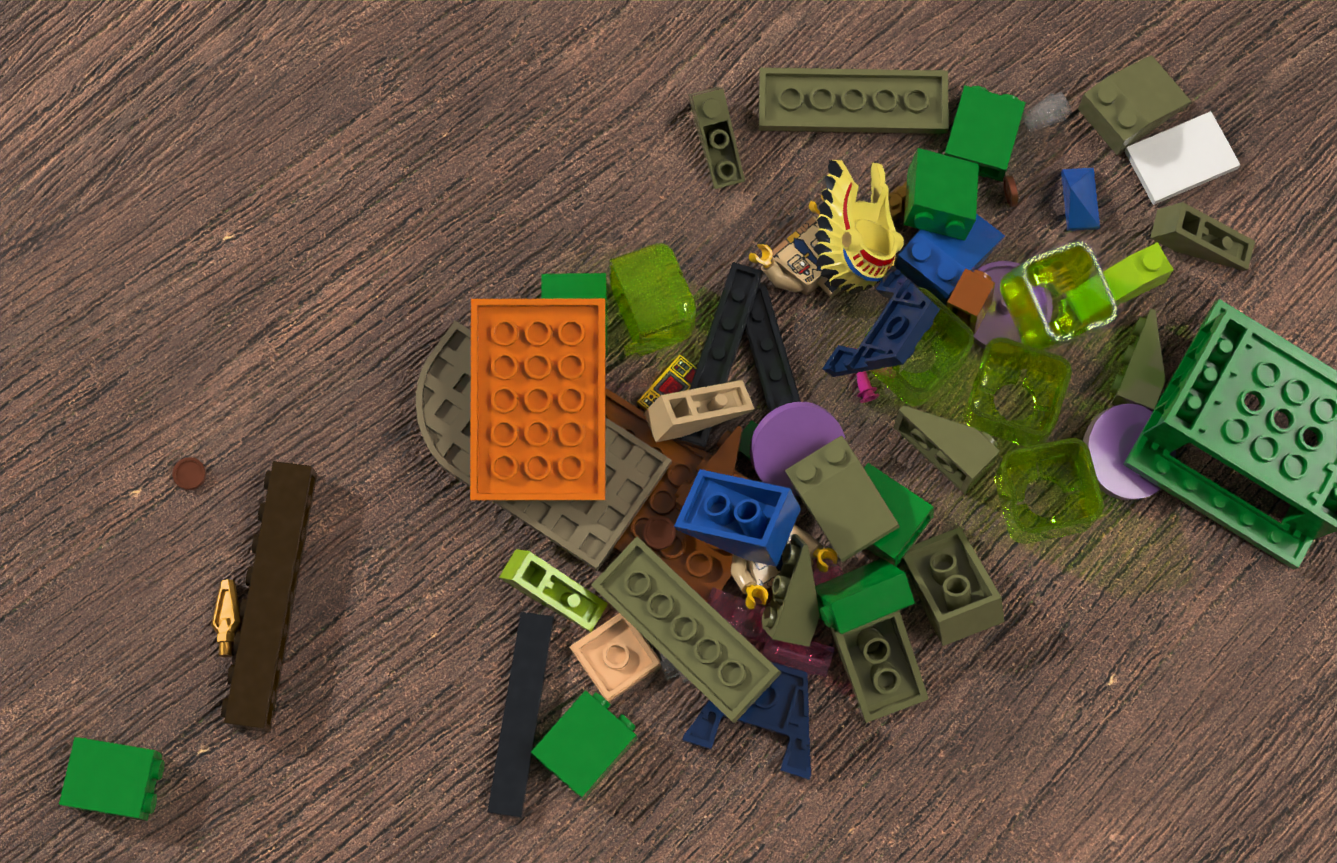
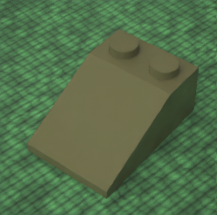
[1078,55,1191,156]
[893,405,1000,495]
[785,435,900,562]
[902,527,1005,646]
[829,610,929,723]

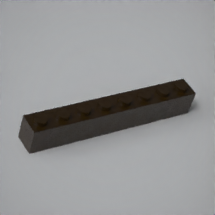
[221,461,317,733]

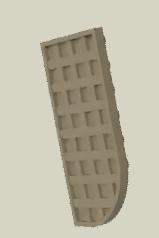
[416,321,672,571]

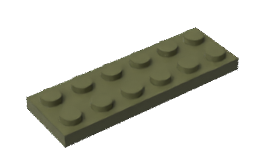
[759,68,949,134]
[591,537,781,723]

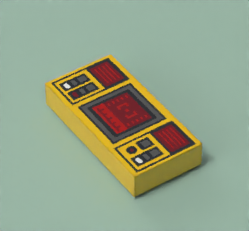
[637,355,697,411]

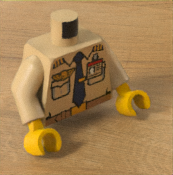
[749,195,840,298]
[731,524,838,609]

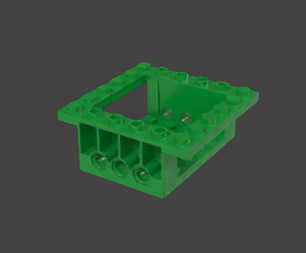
[1123,299,1337,570]

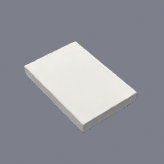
[1124,111,1240,205]

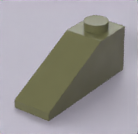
[1150,202,1255,271]

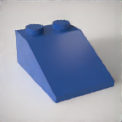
[895,214,1005,307]
[674,469,801,567]

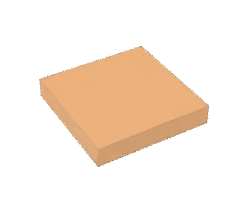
[570,613,663,702]

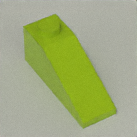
[1066,242,1174,323]
[499,549,608,632]

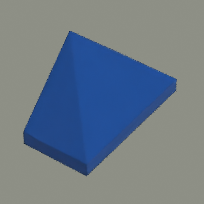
[1061,168,1100,231]

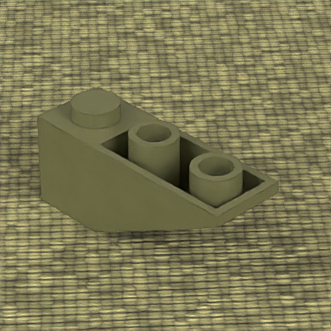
[688,87,745,189]
[1110,309,1166,411]
[762,534,820,647]

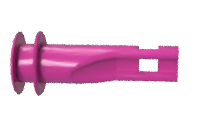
[854,348,880,403]

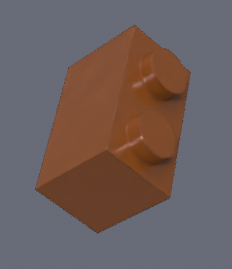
[945,268,995,335]

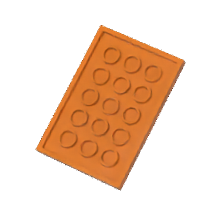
[470,298,606,501]

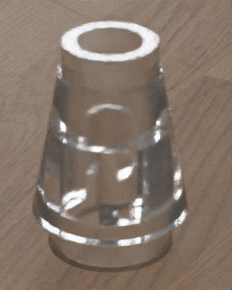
[1022,91,1072,132]

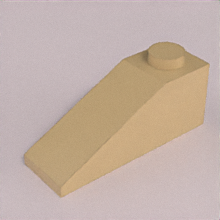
[644,380,755,442]

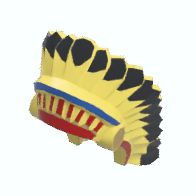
[813,160,904,294]

